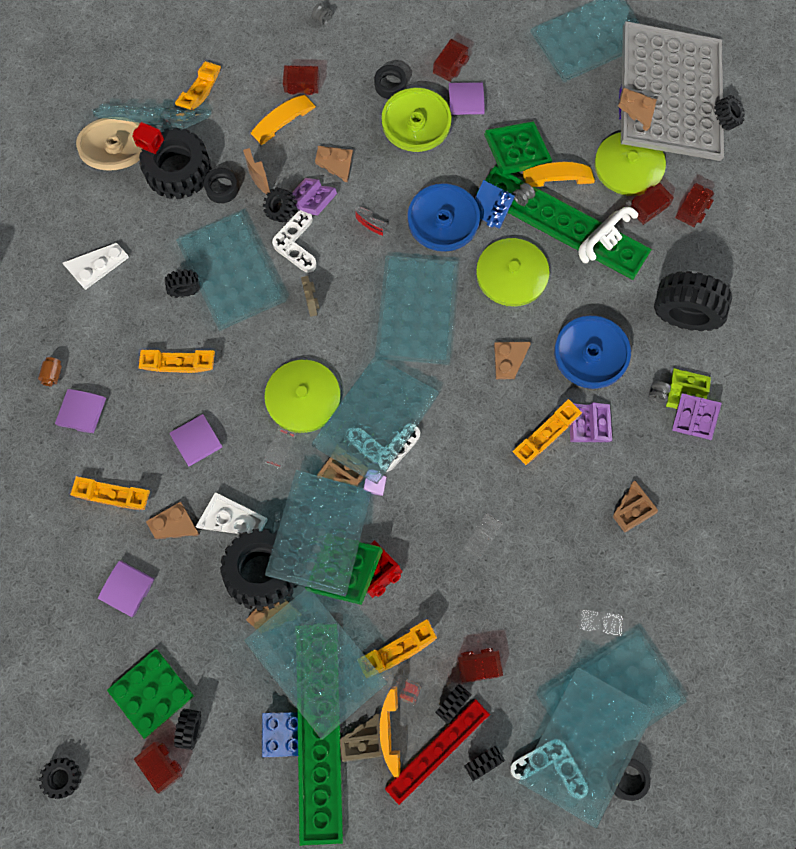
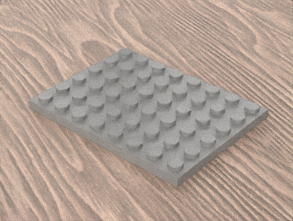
[621,21,724,161]

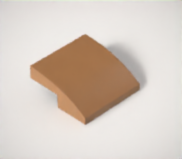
[243,148,270,194]

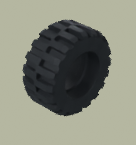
[139,128,211,199]
[654,271,732,331]
[220,528,300,610]

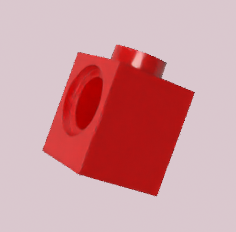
[132,122,164,154]

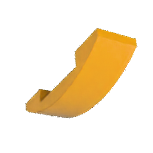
[175,61,221,110]
[251,95,316,145]
[522,162,595,187]
[139,350,215,373]
[512,399,582,465]
[70,476,150,510]
[357,619,437,678]
[380,686,401,777]

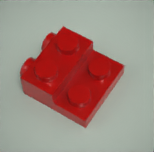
[367,540,403,599]

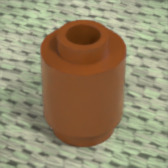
[38,357,62,387]

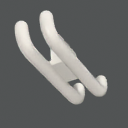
[578,207,638,263]

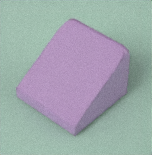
[364,471,387,496]

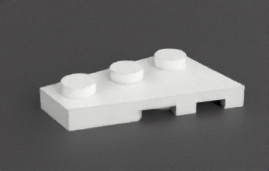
[63,243,129,290]
[196,492,268,534]

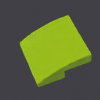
[666,368,711,409]

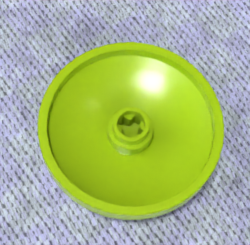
[382,88,452,152]
[594,132,666,196]
[476,238,549,306]
[265,360,341,433]

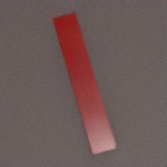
[385,699,490,805]

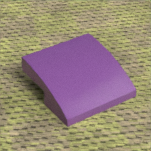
[448,83,484,115]
[292,178,337,216]
[55,389,106,433]
[672,393,722,440]
[570,403,612,442]
[170,414,222,466]
[98,560,154,617]

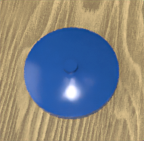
[408,184,480,251]
[554,316,631,389]

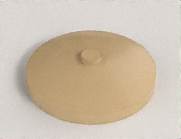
[76,116,142,170]

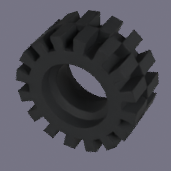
[714,95,745,130]
[263,187,297,223]
[164,269,200,298]
[435,684,472,724]
[174,708,201,750]
[464,745,505,781]
[39,758,82,799]

